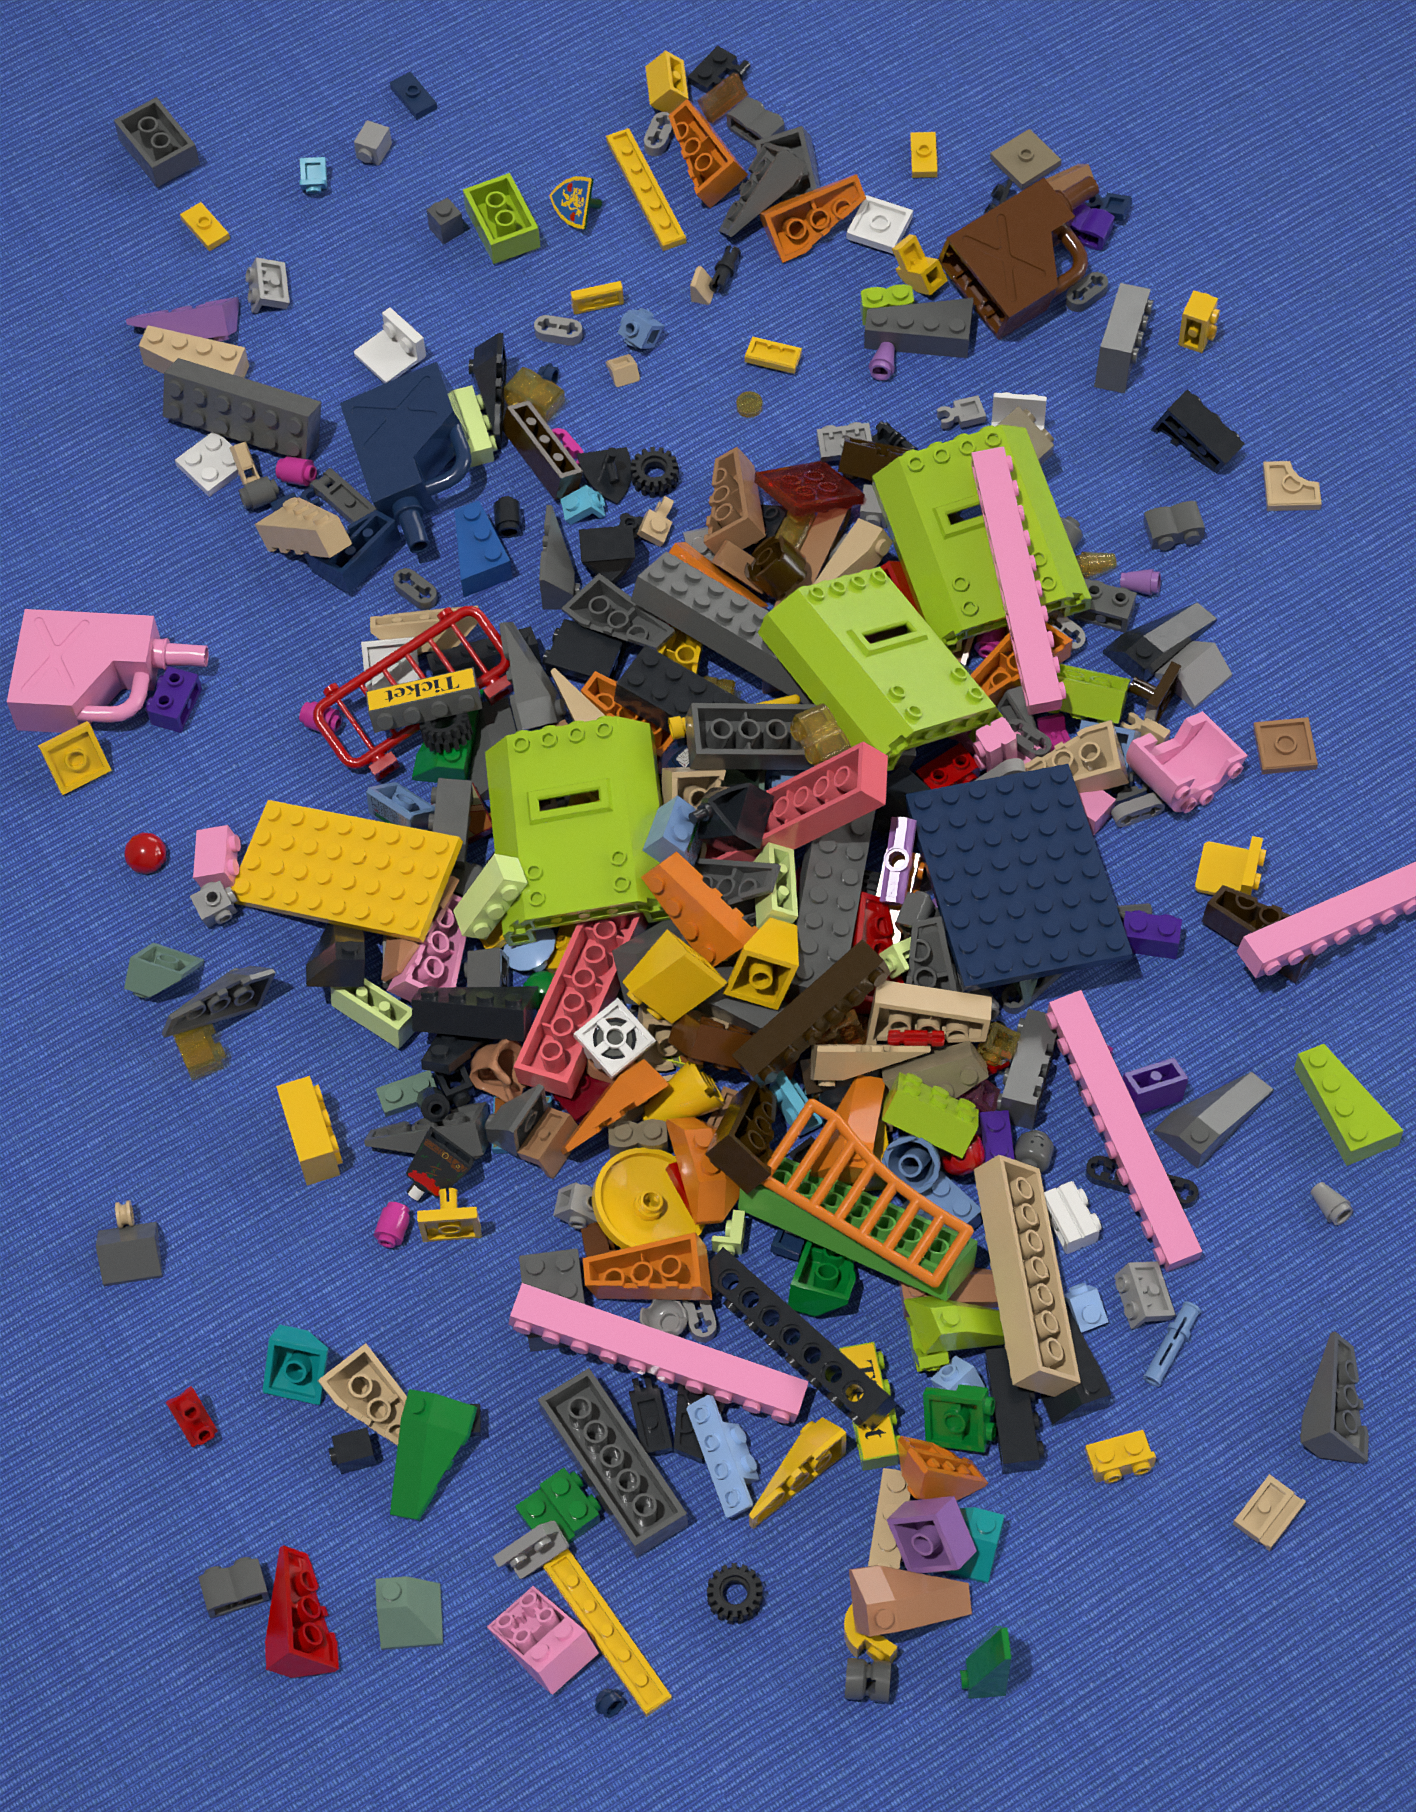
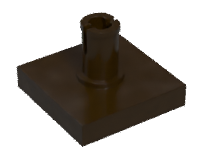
[1128,661,1182,723]

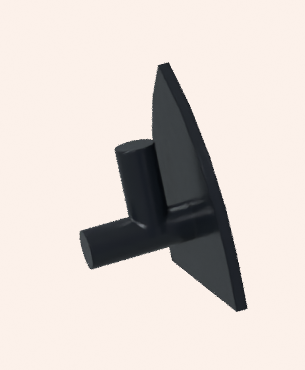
[577,447,631,505]

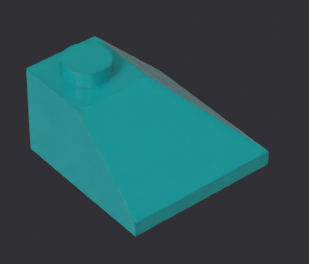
[262,1324,328,1405]
[940,1507,1005,1584]

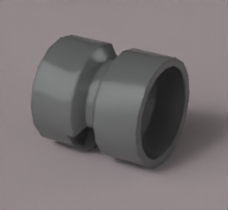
[845,1658,892,1703]

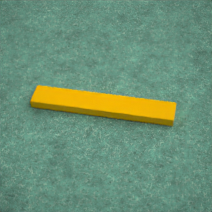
[606,128,686,251]
[542,1549,672,1717]

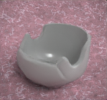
[639,1299,688,1336]

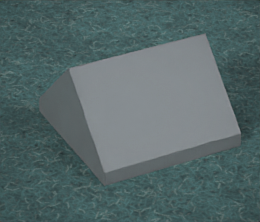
[1154,641,1232,709]

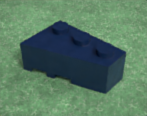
[304,510,402,594]

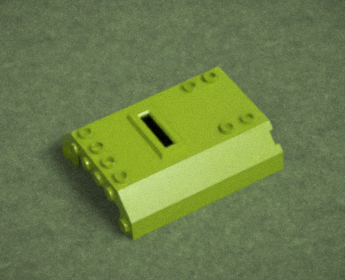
[872,424,1092,653]
[758,567,1004,771]
[485,716,670,946]

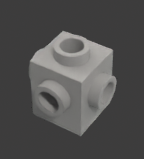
[190,880,238,928]
[553,1182,597,1229]

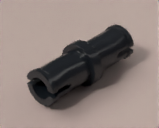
[709,245,741,293]

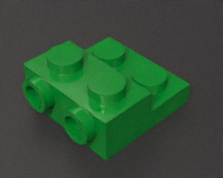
[923,1384,996,1453]
[515,1468,601,1544]

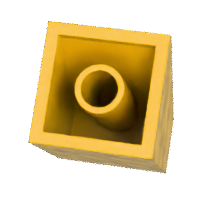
[723,917,799,1010]
[622,929,727,1024]

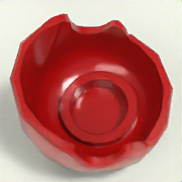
[124,832,167,875]
[940,1135,985,1175]

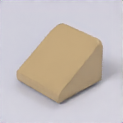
[690,266,714,305]
[606,354,640,387]

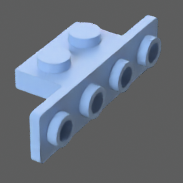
[687,1395,759,1518]

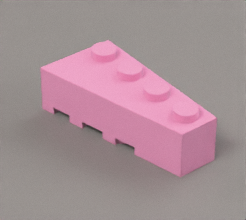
[387,894,466,1002]

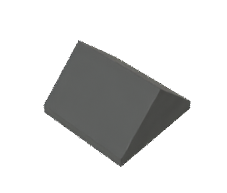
[96,1222,162,1287]

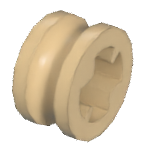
[115,1200,134,1228]

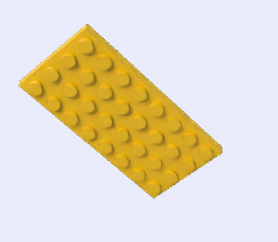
[231,800,463,943]

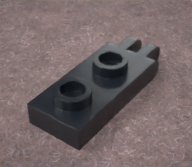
[628,1375,673,1457]

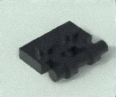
[687,45,751,99]

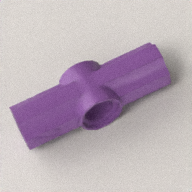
[880,817,917,906]

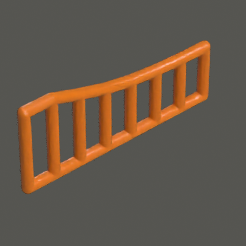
[761,1099,974,1288]

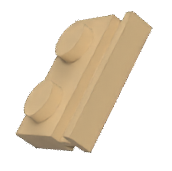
[1233,1474,1306,1551]

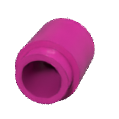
[276,457,317,486]
[974,627,1006,658]
[299,701,342,732]
[374,1202,410,1248]

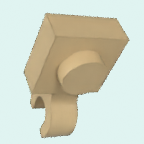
[637,496,674,547]
[1120,712,1170,746]

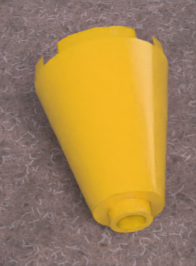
[642,1061,725,1122]

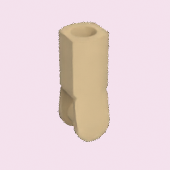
[229,442,260,485]

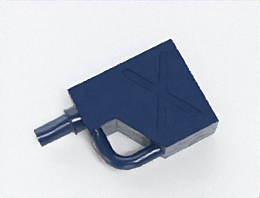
[340,362,472,553]

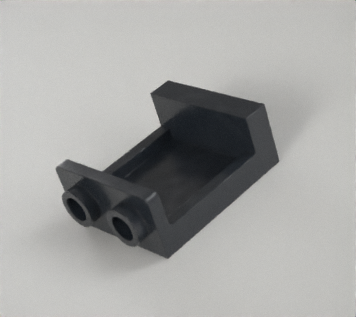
[542,619,626,681]

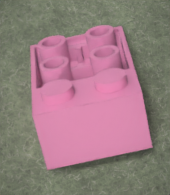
[487,1586,598,1695]

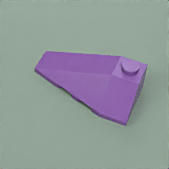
[126,297,239,341]

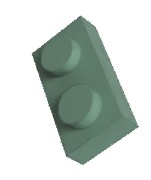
[376,1071,437,1118]

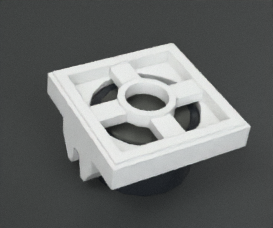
[573,998,656,1079]

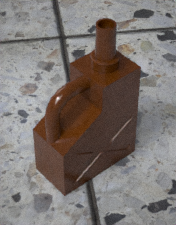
[938,176,1099,340]

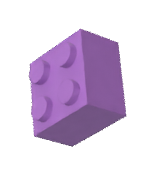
[887,1496,977,1573]

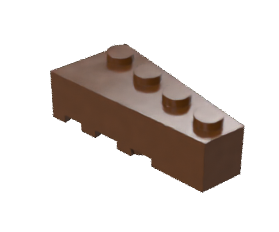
[668,1012,798,1080]

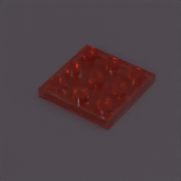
[754,461,865,517]

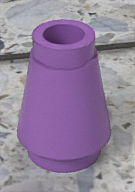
[869,342,895,380]
[1120,569,1161,596]

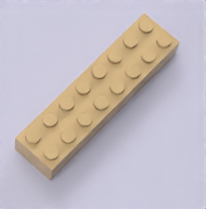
[974,1155,1081,1397]

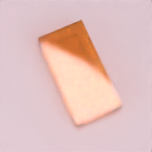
[697,73,748,123]

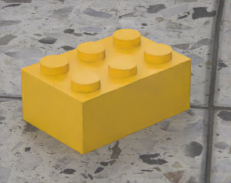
[276,1076,343,1186]

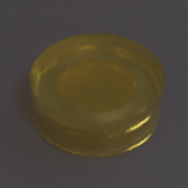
[736,391,762,418]

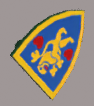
[549,176,602,230]

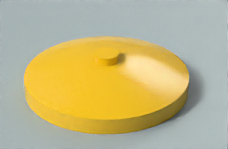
[592,1147,705,1249]

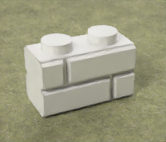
[1044,1181,1101,1254]

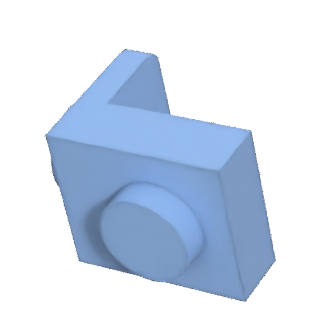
[1064,1283,1108,1333]

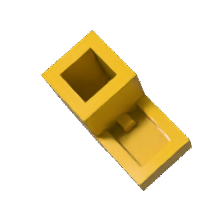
[892,234,948,295]
[844,1604,898,1664]

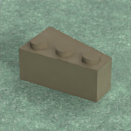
[881,1041,989,1099]

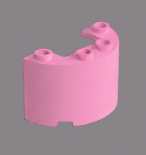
[1126,711,1248,813]

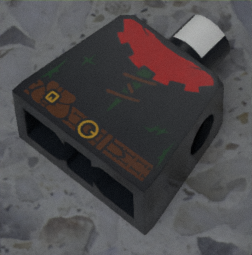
[406,1126,475,1201]

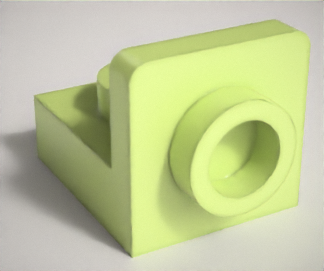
[879,937,911,979]
[712,1210,746,1256]

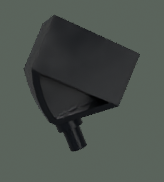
[579,525,635,584]
[872,764,930,847]
[688,783,774,853]

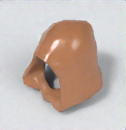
[469,1039,528,1103]

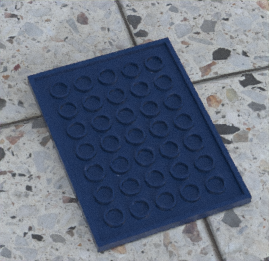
[905,764,1133,992]

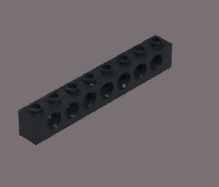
[708,1247,897,1431]

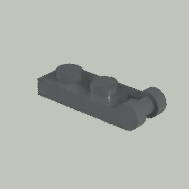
[309,468,377,524]

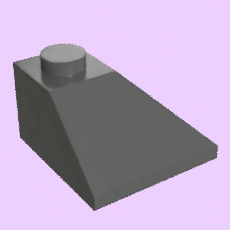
[485,1084,547,1157]

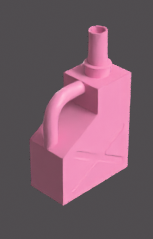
[7,609,209,733]

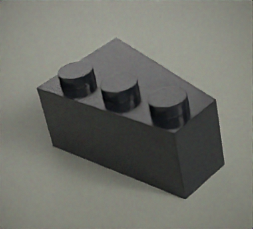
[1150,389,1245,474]

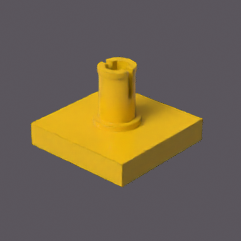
[38,721,112,795]
[417,1188,482,1242]

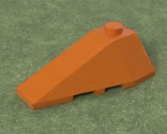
[759,174,866,263]
[560,1059,669,1155]
[810,1075,885,1184]

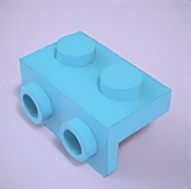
[769,1070,822,1137]

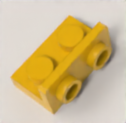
[1085,1430,1156,1483]

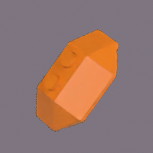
[666,1117,740,1225]
[897,1436,988,1501]

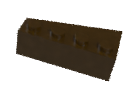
[838,436,912,483]

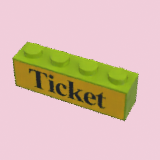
[839,1342,900,1471]

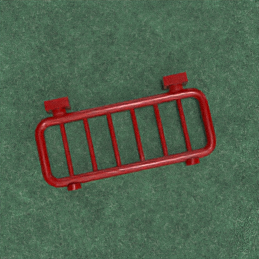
[313,606,514,782]

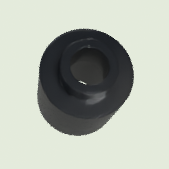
[493,496,522,538]
[417,1087,450,1122]

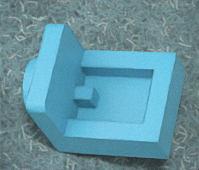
[299,157,327,194]
[561,485,605,524]

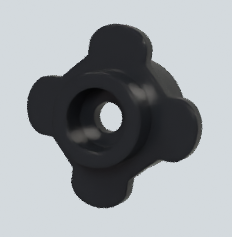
[618,513,643,539]

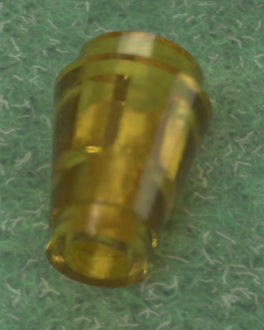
[1075,552,1116,578]

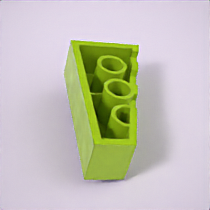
[1294,1044,1404,1166]

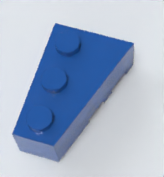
[455,500,513,598]

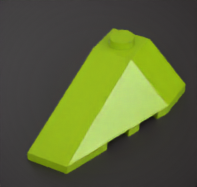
[903,1296,1005,1353]

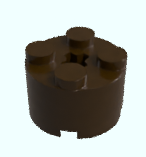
[744,535,807,601]

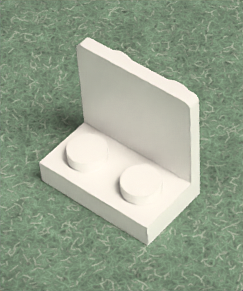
[354,308,426,383]
[991,392,1047,430]

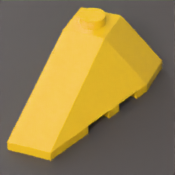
[749,1417,846,1529]

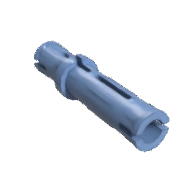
[1143,1301,1201,1387]

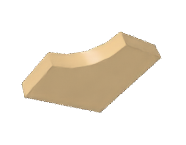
[1263,461,1321,511]

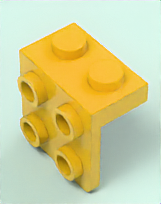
[1195,836,1266,896]

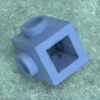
[617,308,664,349]

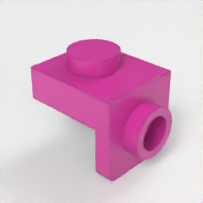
[1037,713,1071,751]

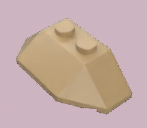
[370,606,478,655]

